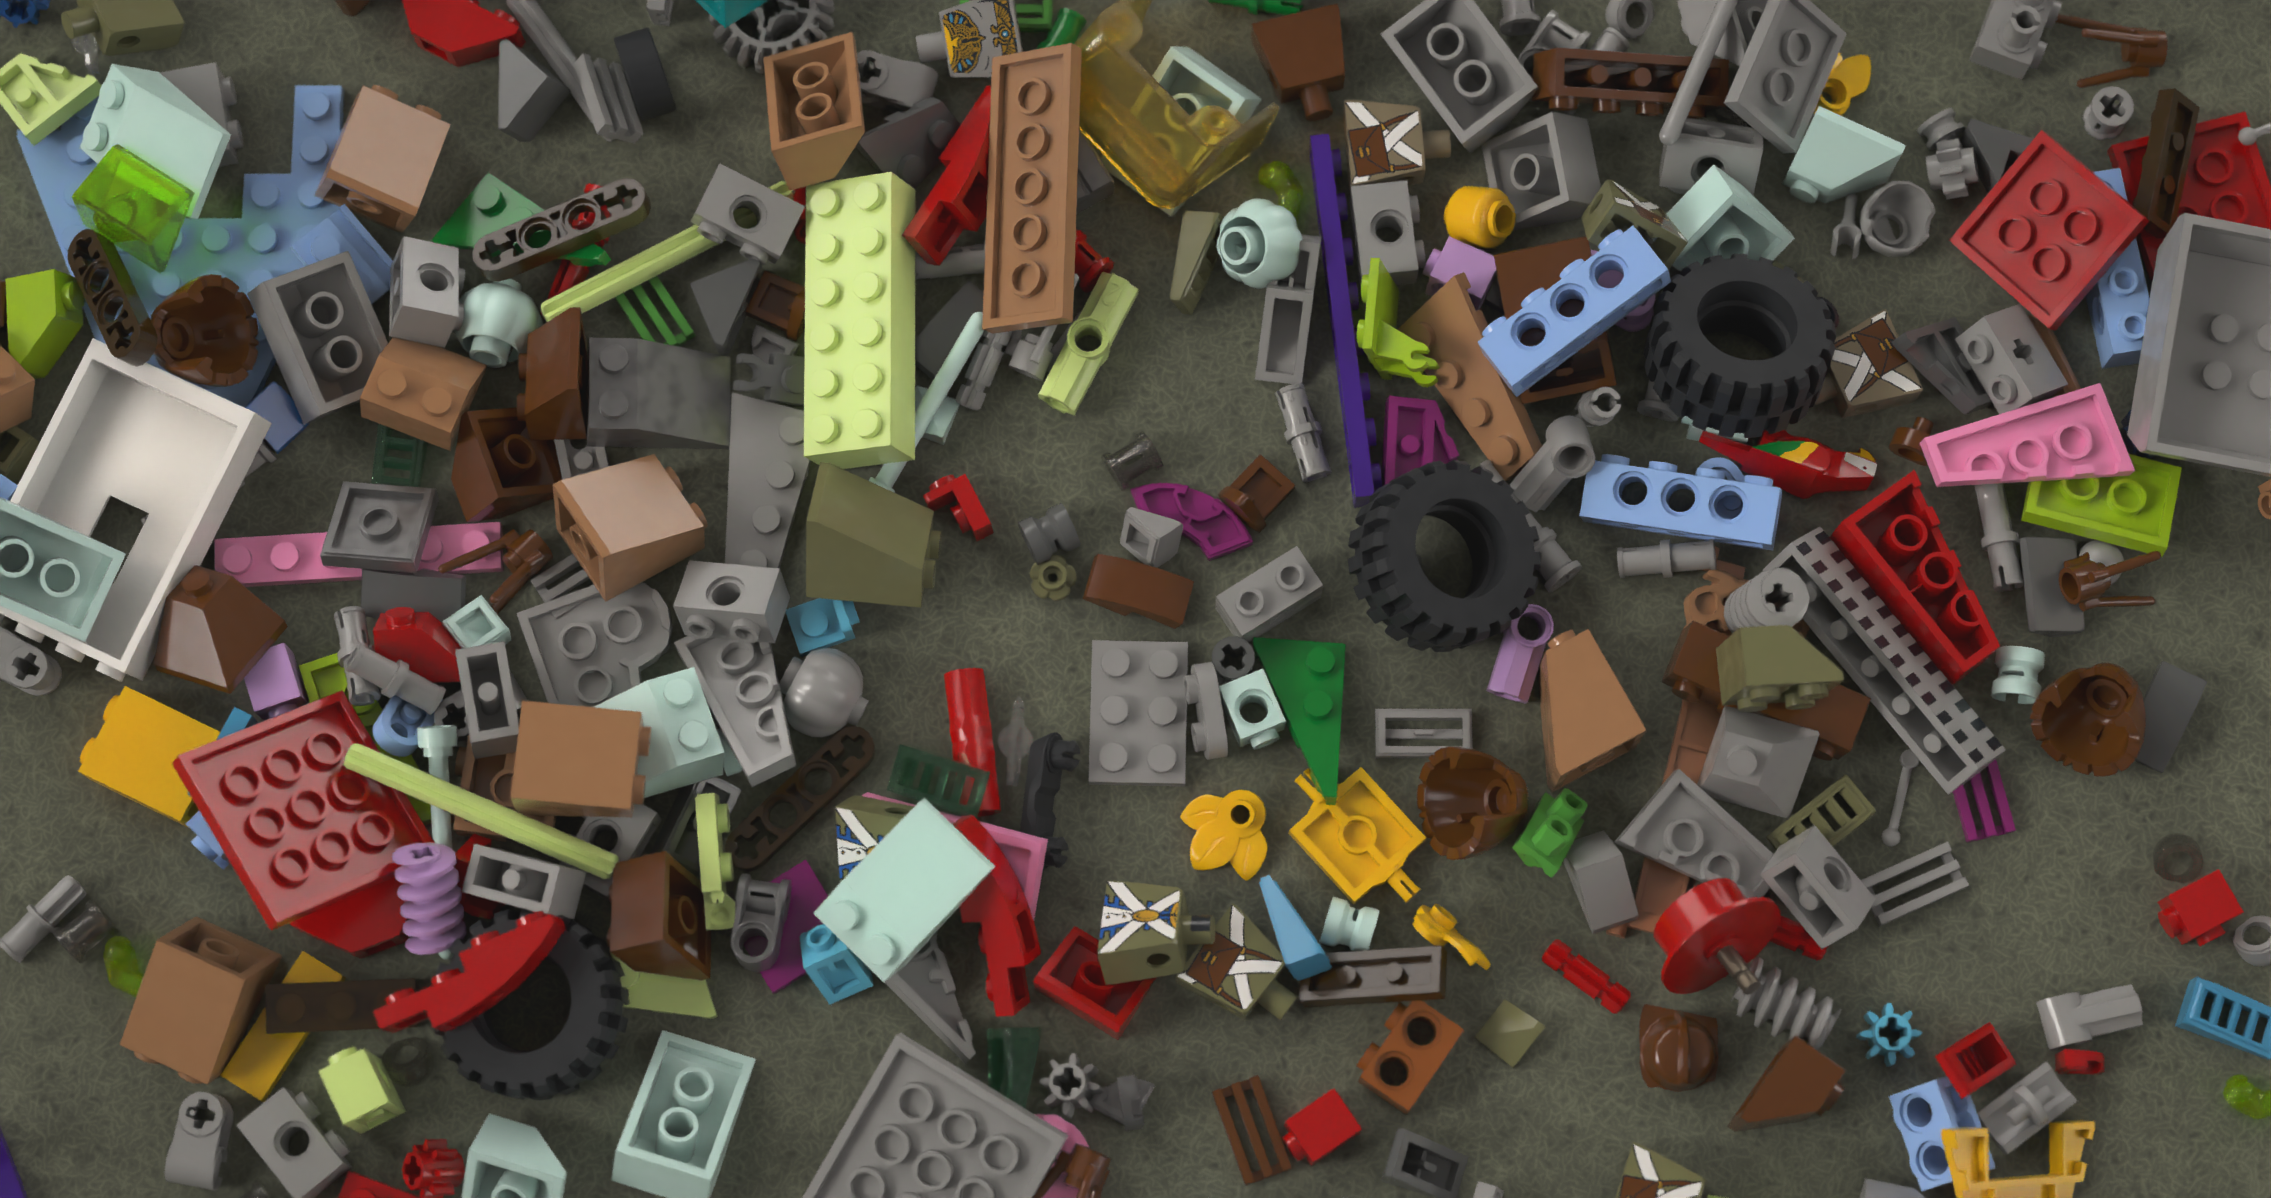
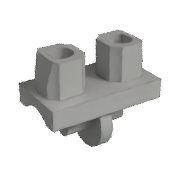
[1977,1061,2077,1155]

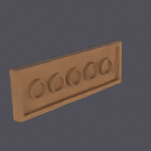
[982,43,1082,334]

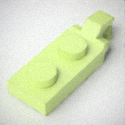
[695,793,736,930]

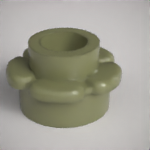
[1029,555,1077,601]

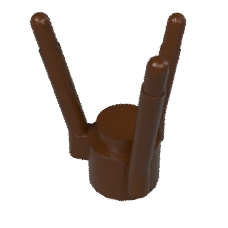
[2055,14,2168,88]
[438,529,553,615]
[2059,545,2161,611]
[1033,1143,1112,1198]

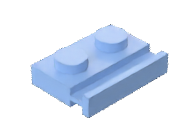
[290,204,393,304]

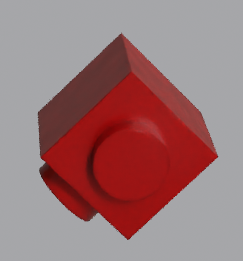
[2157,869,2244,947]

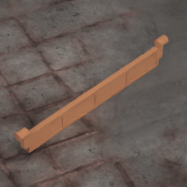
[1606,546,1749,939]

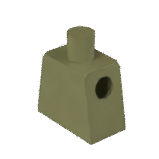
[61,0,185,56]

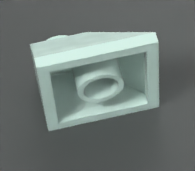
[1782,106,1906,203]
[462,1113,567,1198]

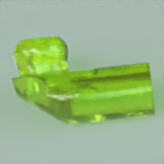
[1258,160,1304,225]
[103,936,144,997]
[2223,1074,2271,1120]

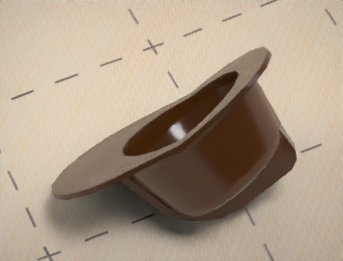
[1639,1004,1718,1092]

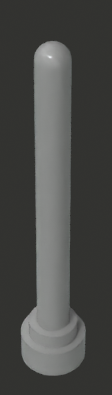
[1659,0,1738,146]

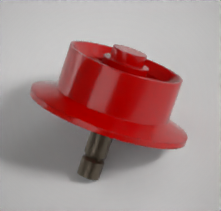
[1653,878,1780,995]

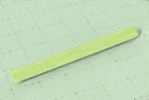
[540,181,794,322]
[344,744,619,879]

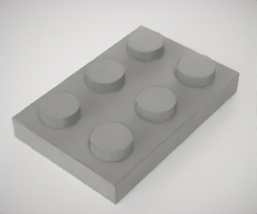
[1724,0,1847,154]
[1089,640,1188,786]

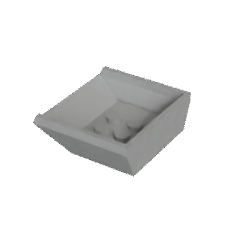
[2127,213,2271,477]

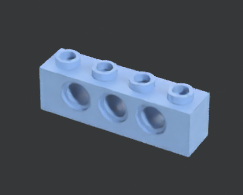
[2086,168,2150,369]
[1478,226,1671,397]
[1579,454,1782,551]

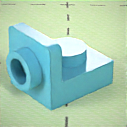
[786,598,860,657]
[799,924,874,1004]

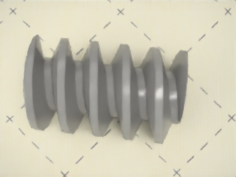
[1724,567,1809,633]
[1730,956,1842,1051]

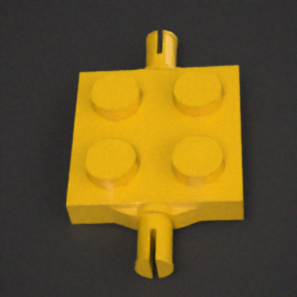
[1288,767,1426,905]

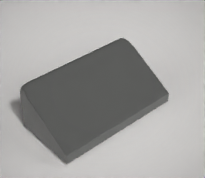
[2020,537,2085,637]
[650,777,742,877]

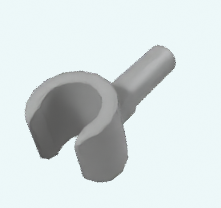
[1830,194,1862,259]

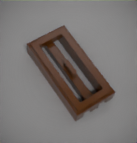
[1212,1075,1292,1186]

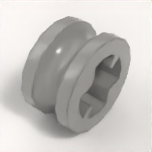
[1917,108,1965,151]

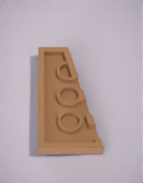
[1397,272,1542,481]

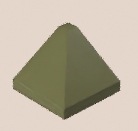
[1474,999,1545,1068]

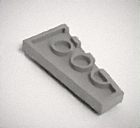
[725,392,812,568]
[674,635,796,787]

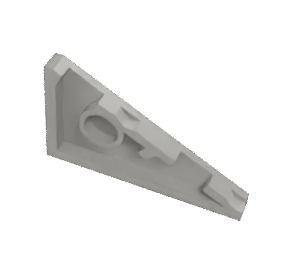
[885,933,976,1064]

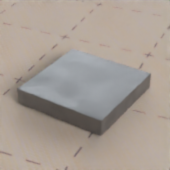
[320,481,439,573]

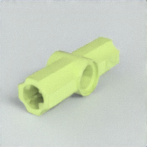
[1038,272,1139,415]

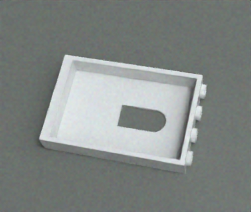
[0,338,272,682]

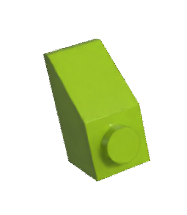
[6,269,85,379]

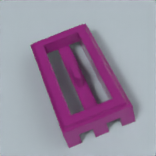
[1953,759,2016,843]

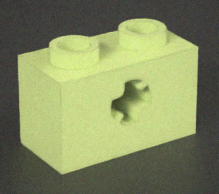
[318,1047,406,1134]

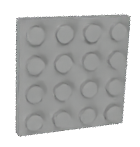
[802,1032,1069,1198]

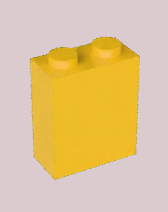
[78,686,220,828]

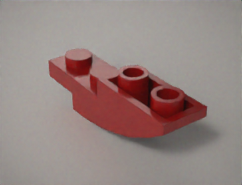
[902,85,991,266]
[952,815,1041,1017]
[373,911,566,1033]

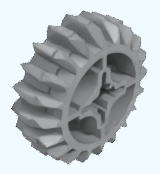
[709,0,835,75]

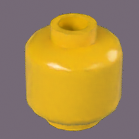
[1444,186,1516,248]

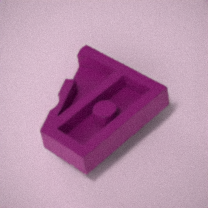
[1381,396,1459,486]

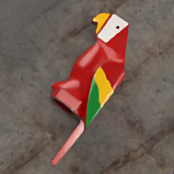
[1698,430,1877,499]

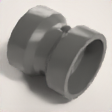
[1018,503,1081,565]

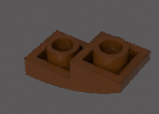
[1083,554,1194,629]

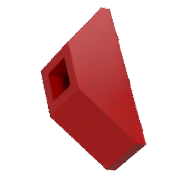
[402,0,525,67]
[290,877,409,959]

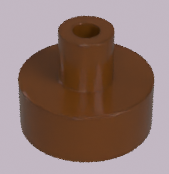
[1889,417,1934,466]

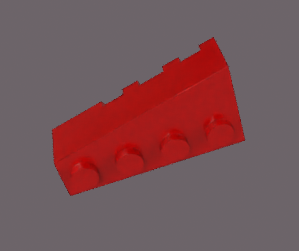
[1830,469,2000,685]

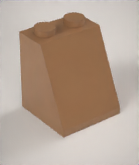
[314,85,451,233]
[553,454,708,602]
[1537,629,1647,792]
[511,700,651,818]
[120,917,283,1085]

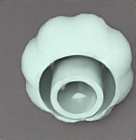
[1216,198,1303,289]
[454,278,542,368]

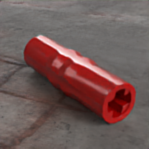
[944,668,1001,817]

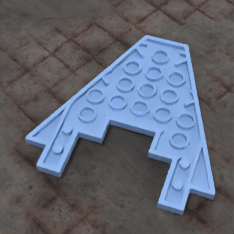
[17,85,344,407]

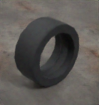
[614,27,677,121]

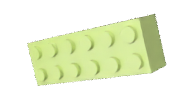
[804,172,915,469]

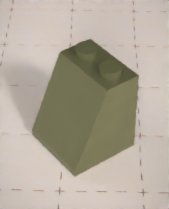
[806,462,942,608]

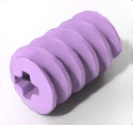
[392,843,466,955]

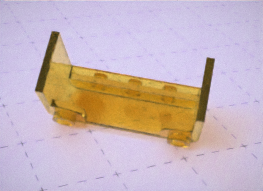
[1074,0,1280,209]

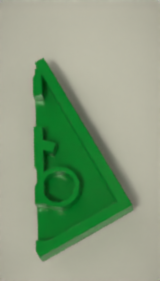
[431,172,611,267]
[1253,637,1346,805]

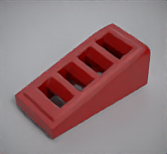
[1934,1022,2016,1099]

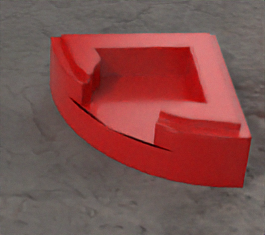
[2055,1049,2105,1075]

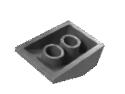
[587,337,731,449]

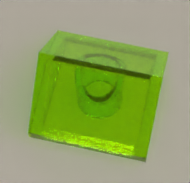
[71,144,195,273]

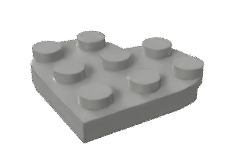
[516,582,673,707]

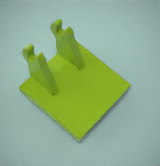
[1357,258,1439,387]

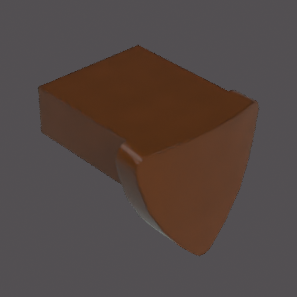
[745,270,805,342]
[1218,454,1295,533]

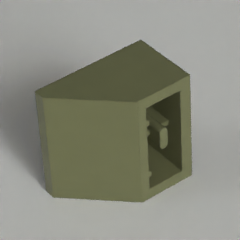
[1716,625,1843,712]

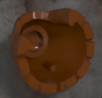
[150,274,259,387]
[2030,662,2146,776]
[1417,747,1528,860]

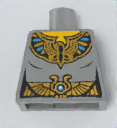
[916,0,1024,77]

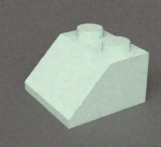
[1653,164,1795,271]

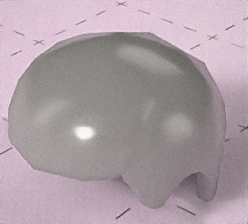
[1860,181,1935,257]

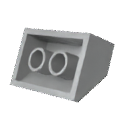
[1381,0,1539,153]
[247,251,388,425]

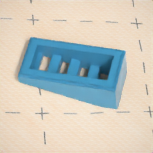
[1259,875,1332,981]
[2175,977,2271,1060]

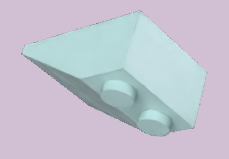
[1101,46,1262,216]
[80,64,231,219]
[0,497,126,642]
[594,667,725,798]
[813,798,995,982]
[611,1030,756,1198]

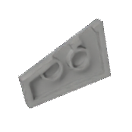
[1614,769,1774,899]

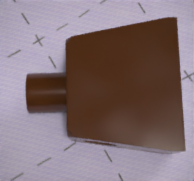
[1251,3,1345,121]

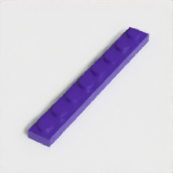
[1309,134,1382,508]

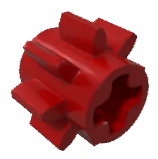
[402,1138,465,1198]

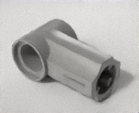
[1510,416,1595,512]
[2036,984,2143,1051]

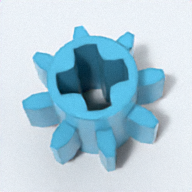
[1856,1003,1922,1067]

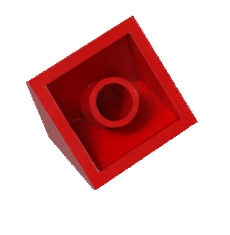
[1033,926,1157,1041]

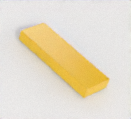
[220,951,346,1102]

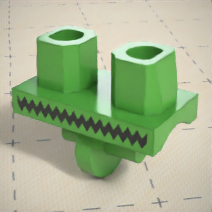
[1512,788,1588,878]

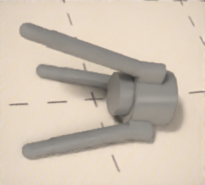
[1004,273,1081,381]

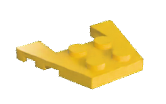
[1941,1120,2095,1198]

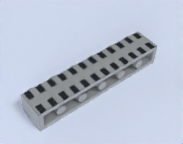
[1763,527,2006,795]

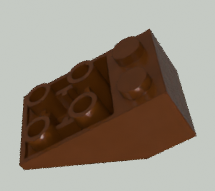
[1494,236,1617,404]

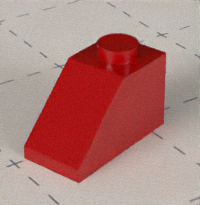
[373,607,462,683]

